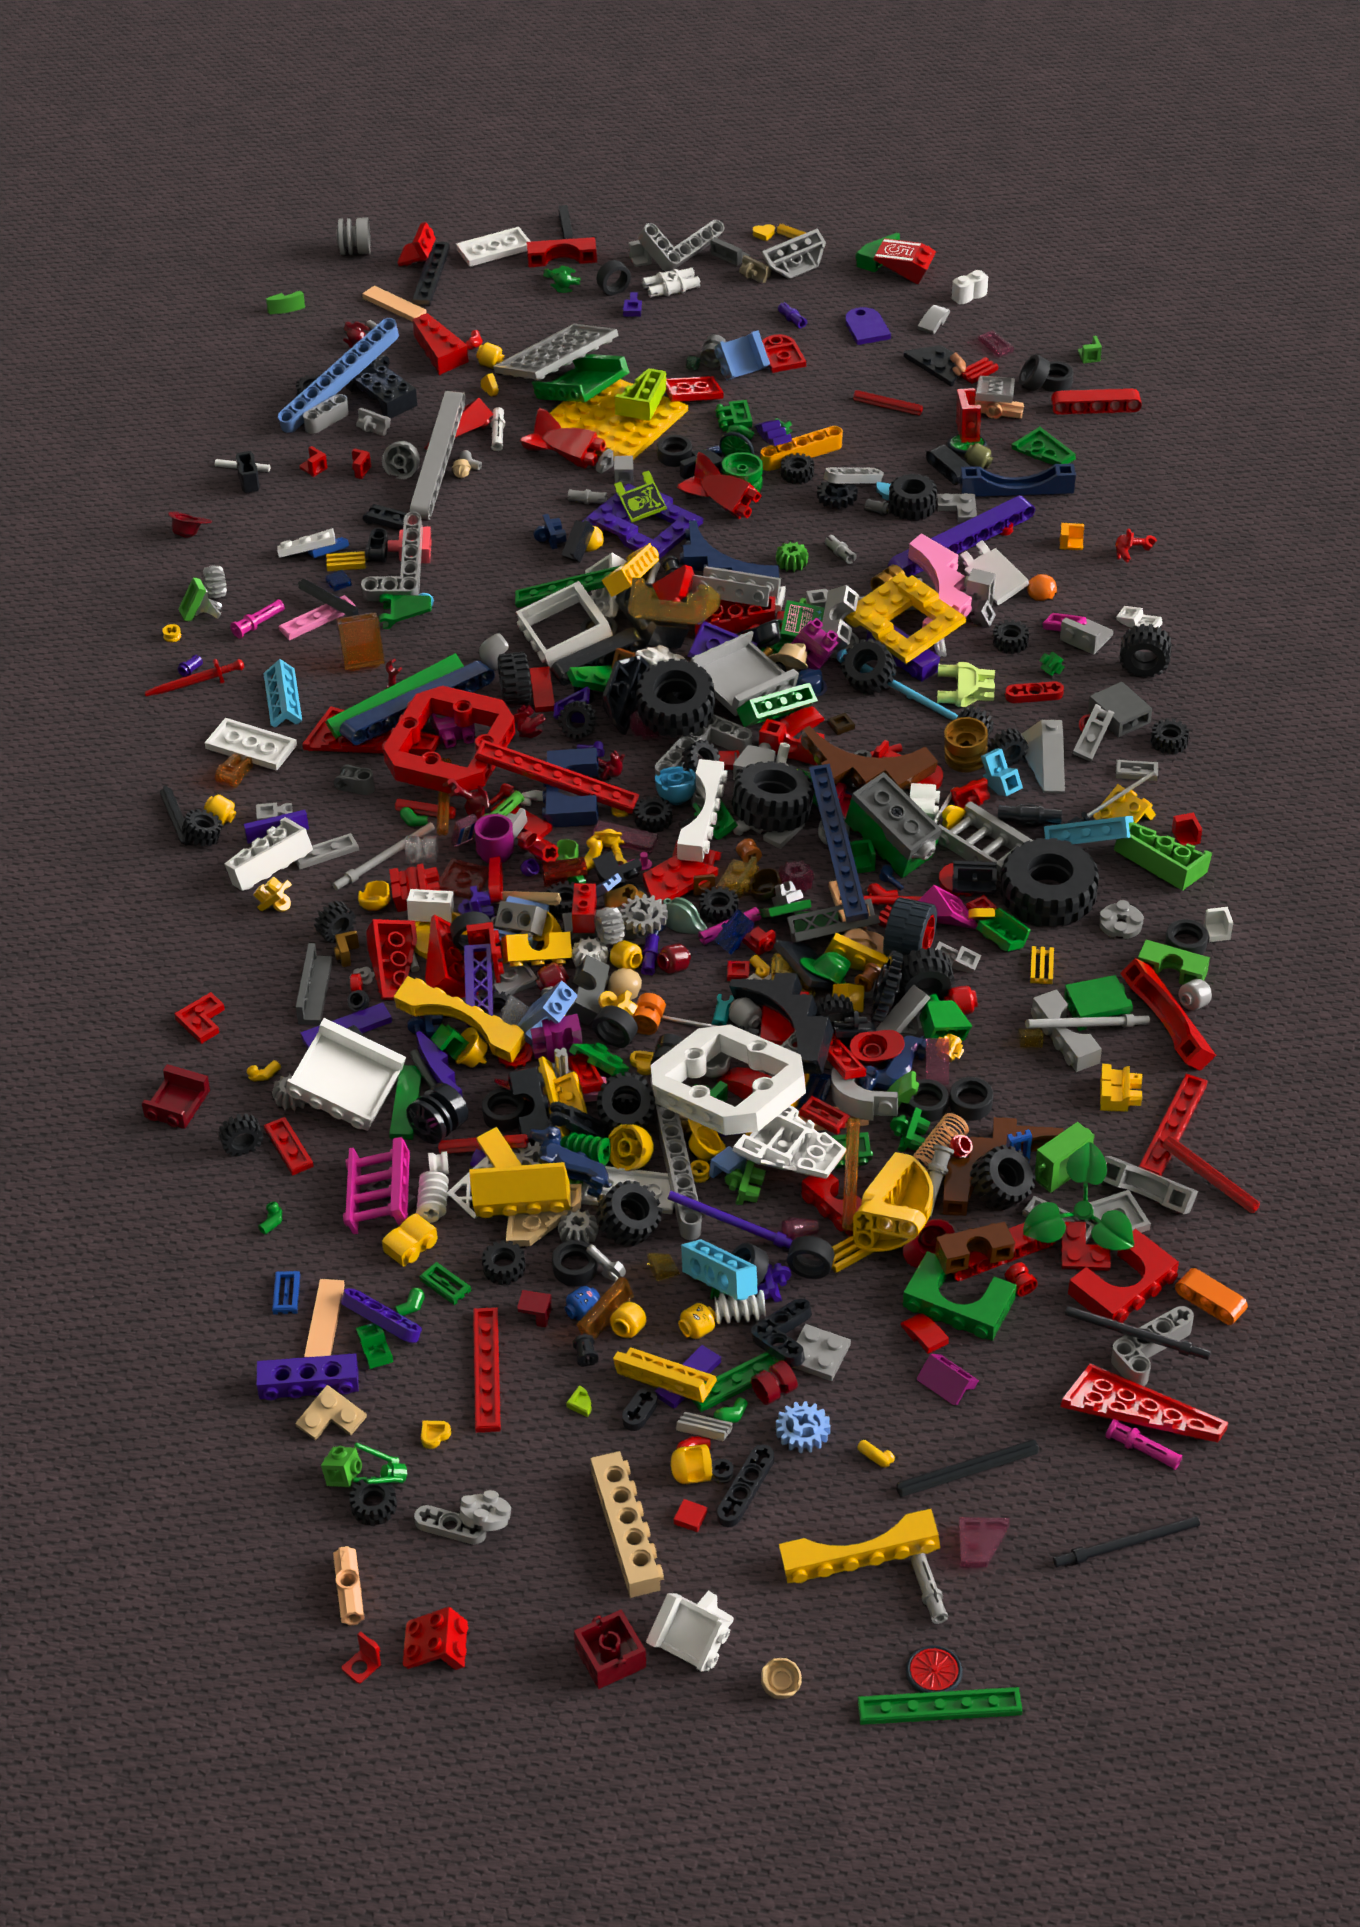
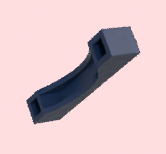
[960,464,1076,496]

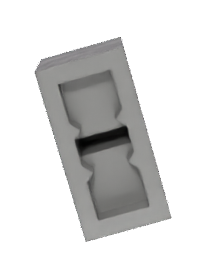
[494,901,547,937]

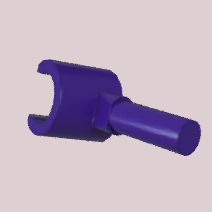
[577,741,605,757]

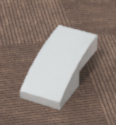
[1116,606,1162,628]

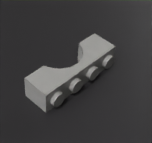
[1031,989,1102,1072]
[1103,1156,1198,1214]

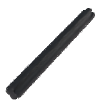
[896,1439,1039,1497]

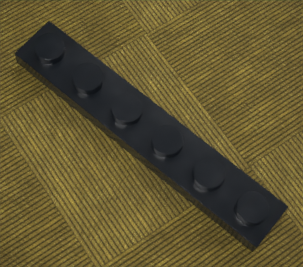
[412,242,450,306]

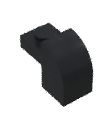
[680,450,723,480]
[592,851,642,888]

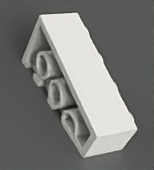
[224,817,313,891]

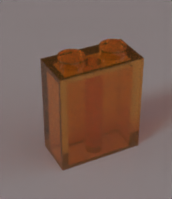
[336,612,385,671]

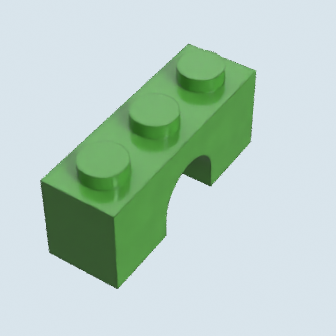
[1138,940,1210,985]

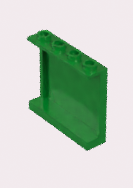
[532,354,630,402]

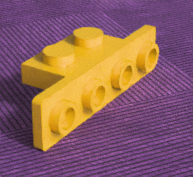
[538,1056,587,1139]

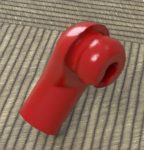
[466,330,483,350]
[867,883,898,896]

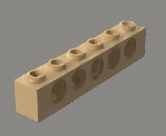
[591,1451,664,1598]

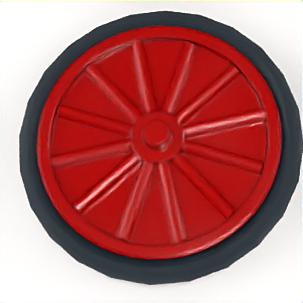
[906,1645,962,1693]

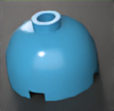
[655,767,696,805]

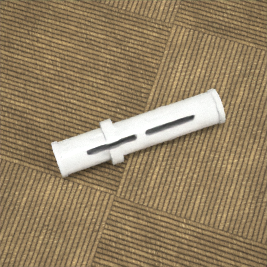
[491,407,505,451]

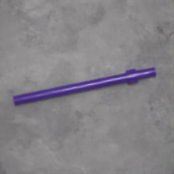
[667,1190,793,1248]

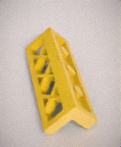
[613,1347,717,1403]

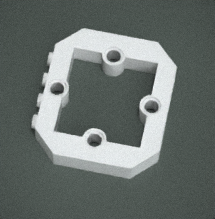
[651,1025,806,1135]

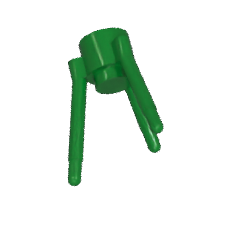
[353,1443,407,1484]

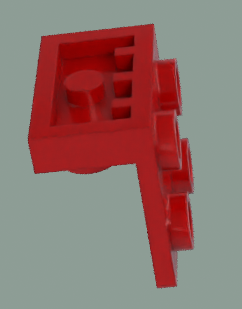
[466,922,504,983]

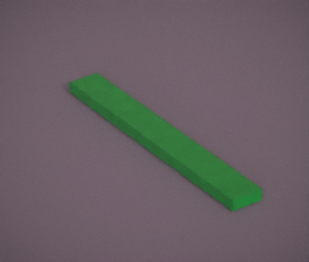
[325,653,464,739]

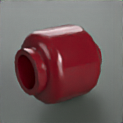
[657,943,691,974]
[535,962,569,991]

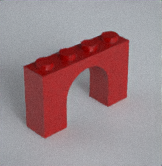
[1068,1228,1179,1323]

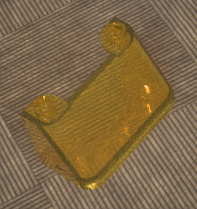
[628,577,721,625]

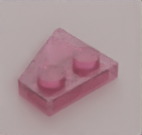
[959,1517,1009,1568]

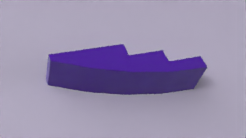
[754,420,792,446]
[416,1031,463,1098]

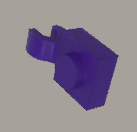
[623,292,642,317]

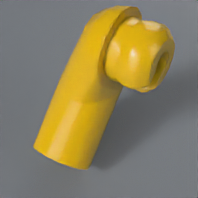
[857,1440,895,1467]

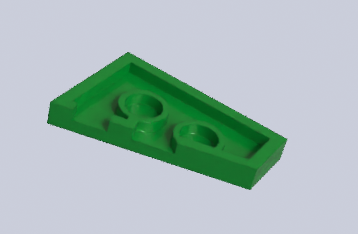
[1011,427,1076,465]

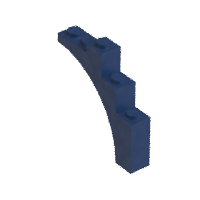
[680,521,779,578]

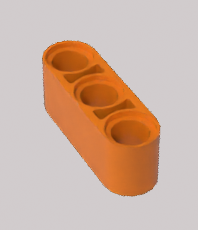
[1175,1268,1248,1325]

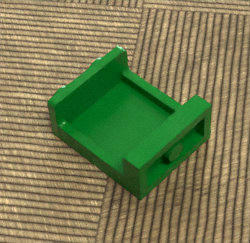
[1064,975,1133,1031]

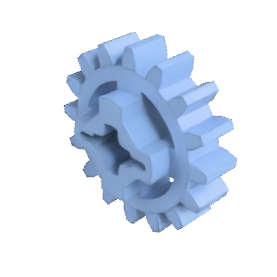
[776,1401,830,1453]

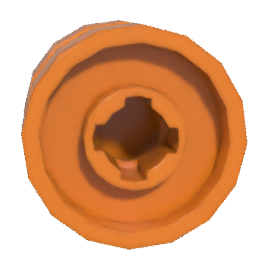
[632,993,666,1035]

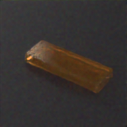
[577,1277,634,1340]

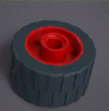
[883,897,937,957]

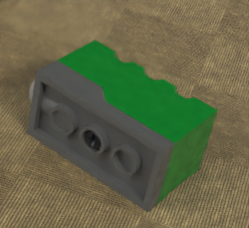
[845,772,942,878]

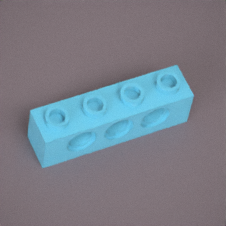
[681,1239,758,1300]

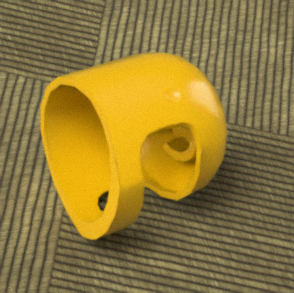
[671,1444,712,1484]

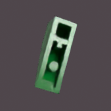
[855,233,900,273]

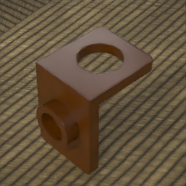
[693,874,715,896]

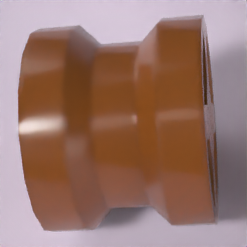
[736,838,762,865]

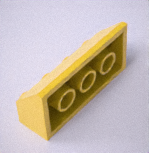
[469,1162,571,1218]

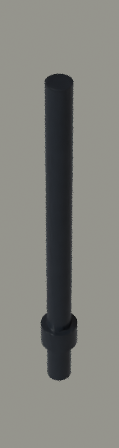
[1065,1306,1211,1360]
[1053,1516,1200,1567]

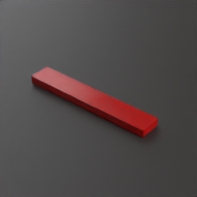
[1139,1073,1208,1176]
[473,1307,501,1433]

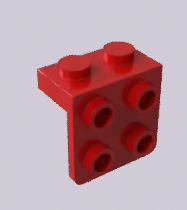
[397,222,436,266]
[403,1607,468,1670]

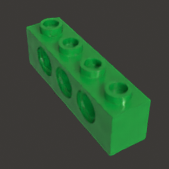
[736,683,817,727]

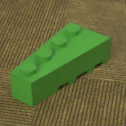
[1114,822,1212,891]

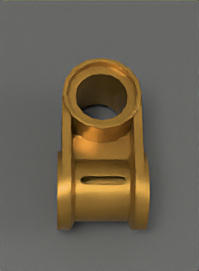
[603,884,644,908]

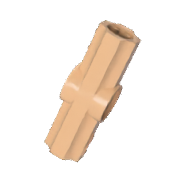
[975,397,1024,419]
[333,1546,364,1626]

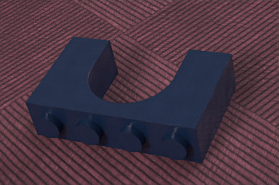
[542,748,599,827]

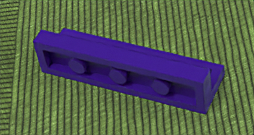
[464,944,493,1028]

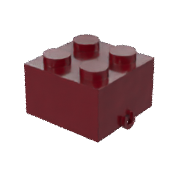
[574,1609,646,1689]

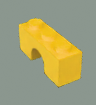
[501,932,572,967]

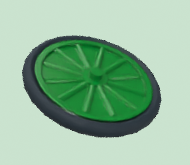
[719,432,755,457]
[947,434,987,454]

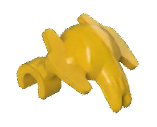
[586,829,627,865]

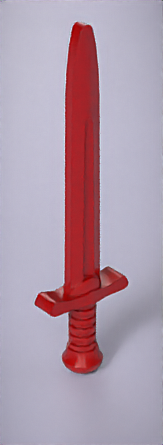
[145,659,244,696]

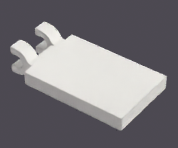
[960,540,1030,605]

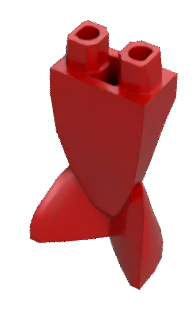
[520,408,606,468]
[677,452,762,519]

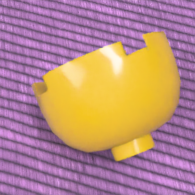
[608,1124,653,1171]

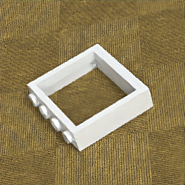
[516,581,613,668]

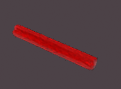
[853,390,923,416]
[438,1134,528,1154]

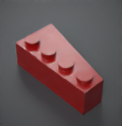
[413,313,469,375]
[695,596,776,637]

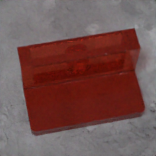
[542,857,588,887]

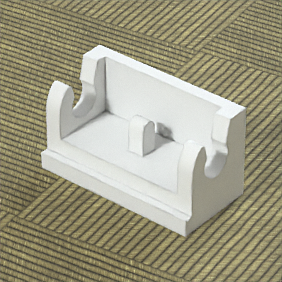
[407,889,454,923]

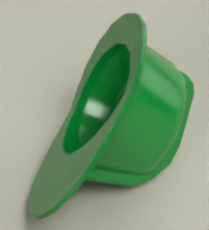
[800,952,851,984]

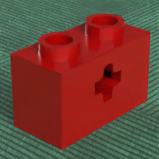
[572,883,597,933]

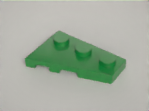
[567,665,613,692]

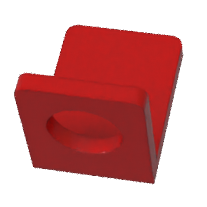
[342,1632,381,1684]

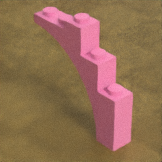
[908,534,972,628]

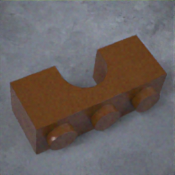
[935,1222,1015,1274]

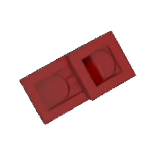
[779,706,825,737]
[901,1313,949,1354]

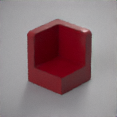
[517,1290,552,1328]

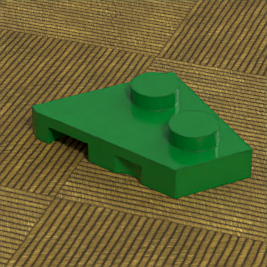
[569,1043,629,1076]

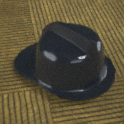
[738,619,783,648]

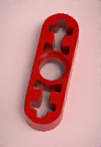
[1005,681,1064,703]

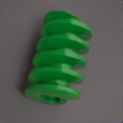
[560,1132,611,1166]

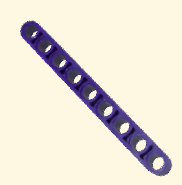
[888,496,1035,578]

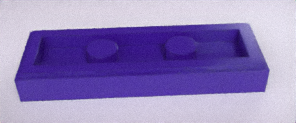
[244,810,309,844]
[655,1345,721,1409]

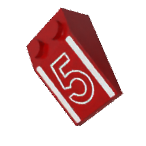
[873,238,936,284]

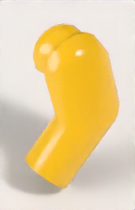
[750,955,771,979]
[246,1060,281,1081]

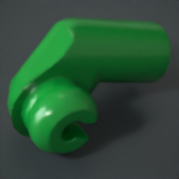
[726,425,754,440]
[400,807,428,826]
[258,1201,282,1235]
[714,1398,748,1423]

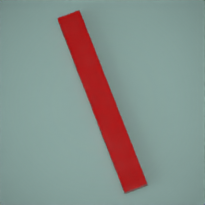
[475,739,639,814]

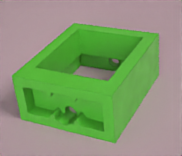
[1035,1122,1094,1193]

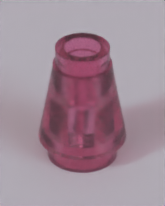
[781,1217,818,1240]

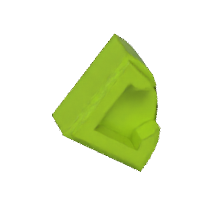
[566,1385,591,1417]

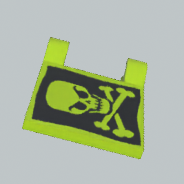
[614,471,667,522]

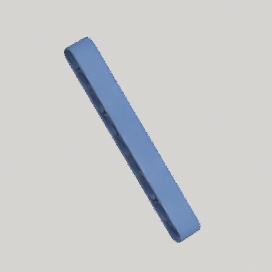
[278,318,399,433]

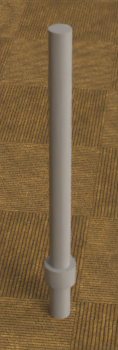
[332,822,435,890]
[1025,1014,1150,1028]

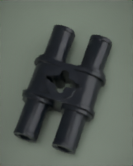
[998,804,1062,826]

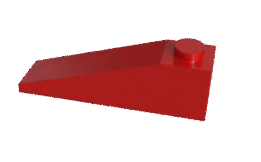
[366,919,417,1000]

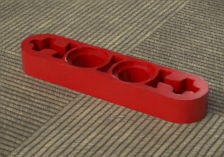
[488,856,503,903]

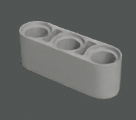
[303,394,349,434]

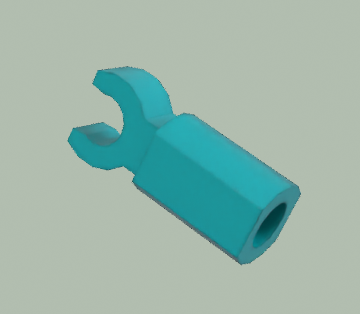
[712,994,734,1026]

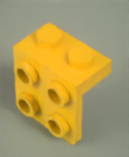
[1093,784,1156,823]

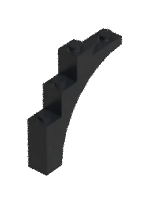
[729,972,834,1074]

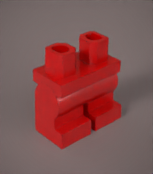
[389,863,441,912]

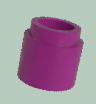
[474,814,514,863]

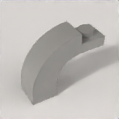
[831,1068,898,1121]

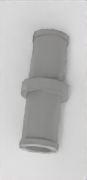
[568,489,607,505]
[825,535,856,564]

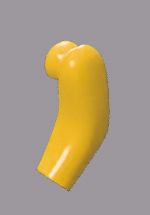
[574,837,603,875]

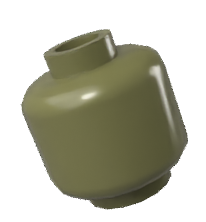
[964,443,993,469]

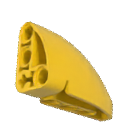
[853,1152,933,1252]

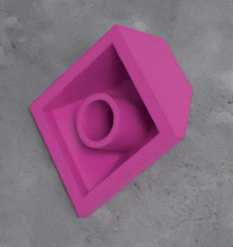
[918,885,978,929]

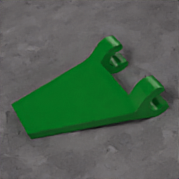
[379,593,431,629]

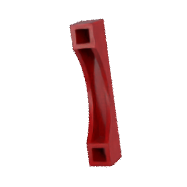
[1120,958,1217,1070]

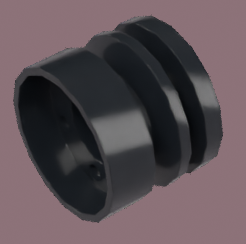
[406,1082,468,1144]

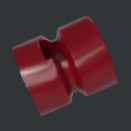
[751,1360,798,1405]

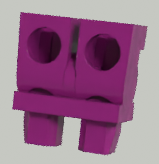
[791,618,838,670]
[430,713,475,748]
[530,1014,583,1062]

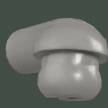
[459,450,482,470]

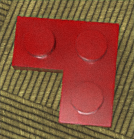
[174,992,225,1044]
[1061,1221,1111,1271]

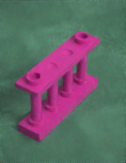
[343,1137,410,1234]

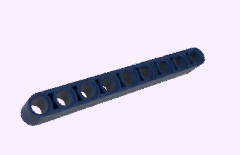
[339,661,495,745]

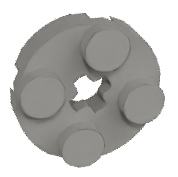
[1099,900,1144,939]
[459,1490,511,1531]

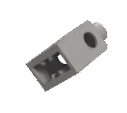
[733,743,776,780]

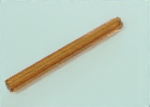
[436,758,452,836]
[842,1118,860,1231]

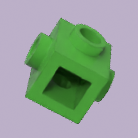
[321,1446,362,1487]

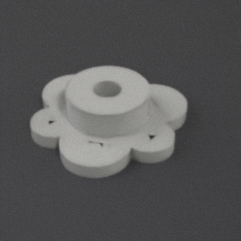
[349,967,375,985]

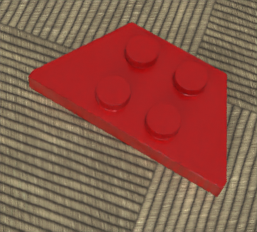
[643,855,718,904]

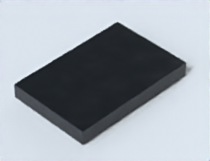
[773,940,836,990]

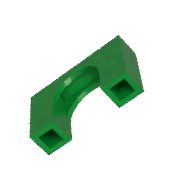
[903,1251,1017,1341]

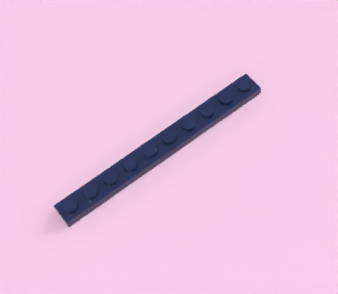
[809,763,868,923]

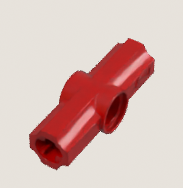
[517,831,559,863]

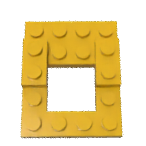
[843,572,966,664]

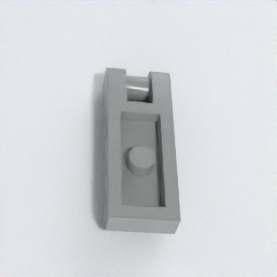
[1072,704,1115,762]

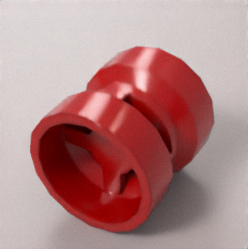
[1004,1262,1038,1297]

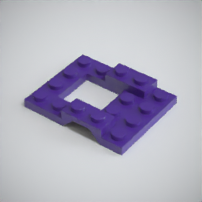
[582,484,703,559]

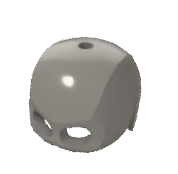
[479,633,509,670]

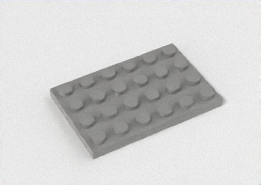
[493,324,619,380]

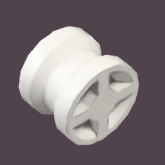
[428,1151,449,1175]

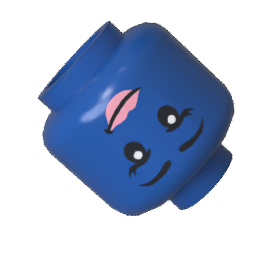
[565,1286,602,1322]

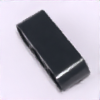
[926,445,970,485]

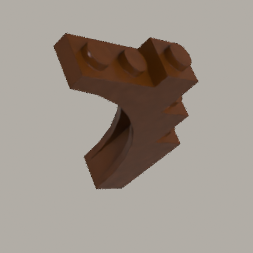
[801,726,938,791]
[943,1117,1063,1216]

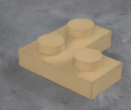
[295,1385,367,1440]

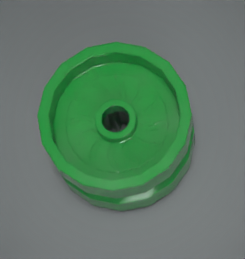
[722,452,763,492]

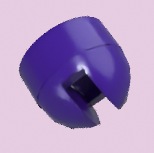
[521,858,539,877]

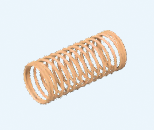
[913,1113,969,1172]

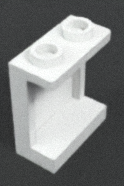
[646,1593,731,1671]

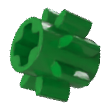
[1039,652,1065,676]

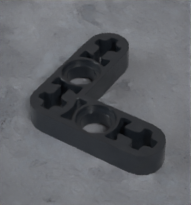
[751,1299,812,1367]

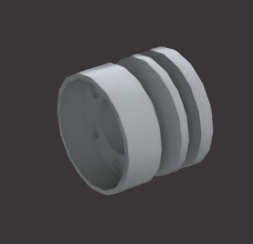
[337,217,371,255]

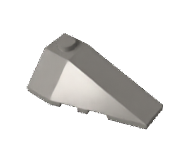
[1022,720,1065,793]

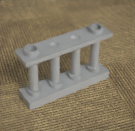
[691,566,781,607]
[938,801,1033,882]

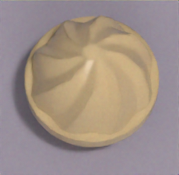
[452,459,471,478]

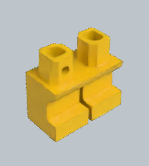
[1100,1064,1142,1111]

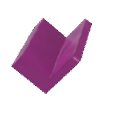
[917,1354,979,1405]

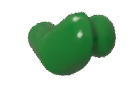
[395,1288,424,1316]

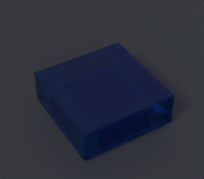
[325,570,352,592]

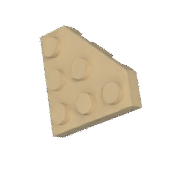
[506,1184,583,1246]

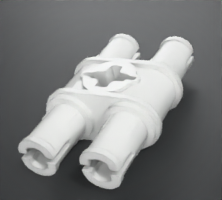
[642,268,700,298]

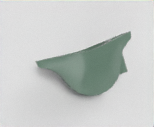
[663,897,708,934]

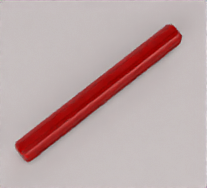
[1162,1136,1260,1214]

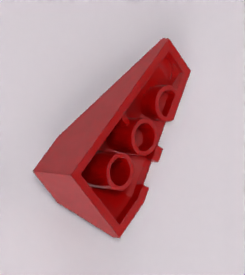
[424,398,493,450]
[652,565,694,608]
[425,915,478,998]

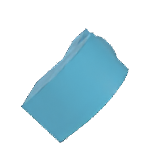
[981,748,1023,796]

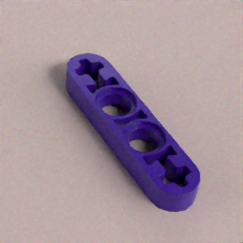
[340,1288,422,1343]

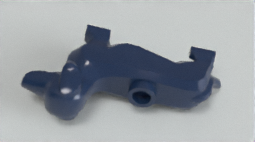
[858,1035,930,1091]
[530,1126,612,1198]

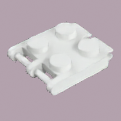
[635,645,685,666]

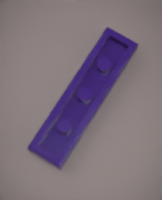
[300,1003,392,1049]

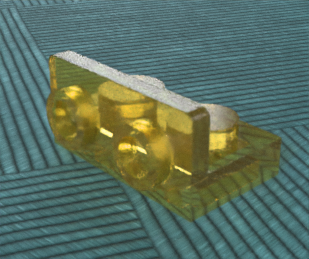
[717,856,759,898]

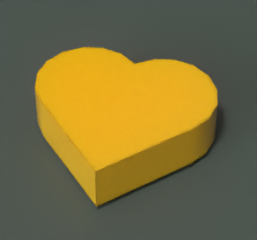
[753,225,775,241]
[480,373,499,396]
[942,805,966,830]
[968,908,995,920]
[630,1051,654,1075]
[421,1421,451,1449]

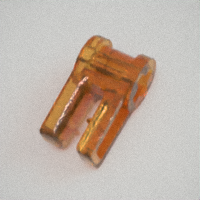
[215,752,253,788]

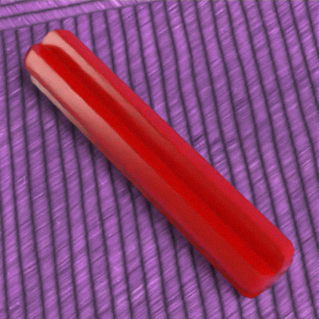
[395,799,456,819]

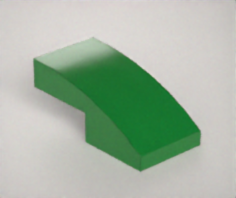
[356,1323,393,1369]

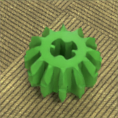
[776,541,808,572]

